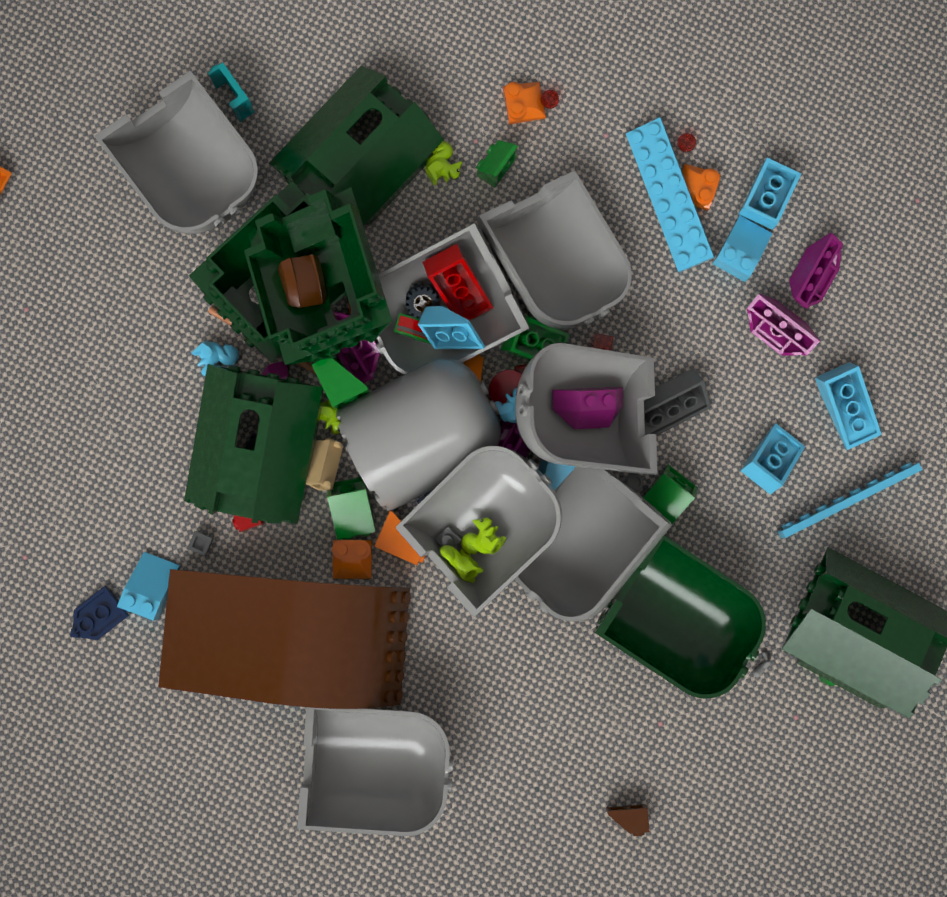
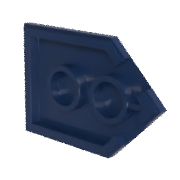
[70,585,129,640]

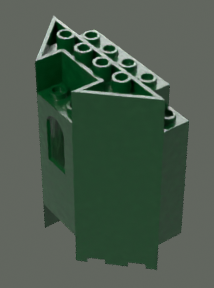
[269,66,444,226]
[189,181,346,363]
[244,187,392,365]
[184,364,323,524]
[782,547,947,719]

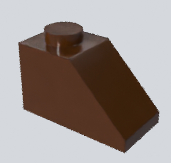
[606,804,649,836]

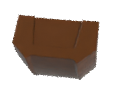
[278,254,327,308]

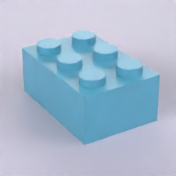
[739,158,801,230]

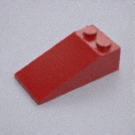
[423,244,494,321]

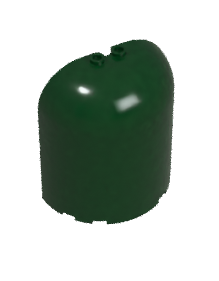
[594,535,766,699]

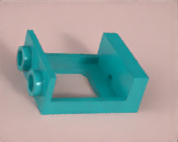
[207,62,255,122]

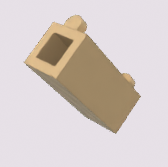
[306,438,343,491]

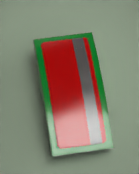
[394,313,431,344]

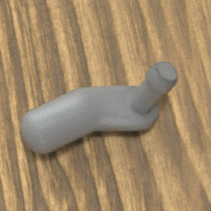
[753,652,771,677]

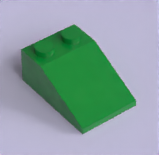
[500,314,570,361]

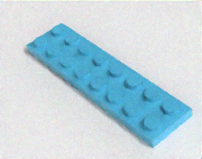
[626,117,715,272]

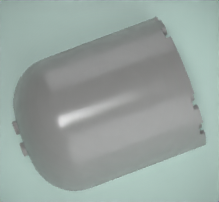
[94,71,258,234]
[477,170,632,329]
[376,223,529,374]
[515,343,658,475]
[336,359,501,512]
[395,446,562,617]
[515,466,672,621]
[297,707,454,836]

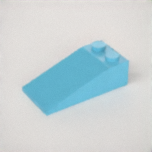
[815,362,882,450]

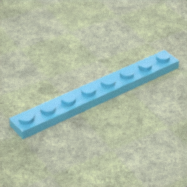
[777,462,923,538]

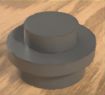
[624,473,644,492]

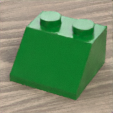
[476,140,518,188]

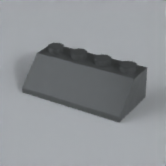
[644,369,711,436]

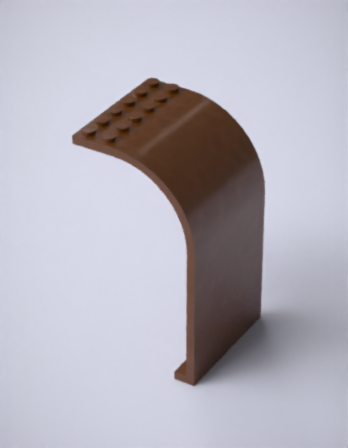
[158,569,411,709]

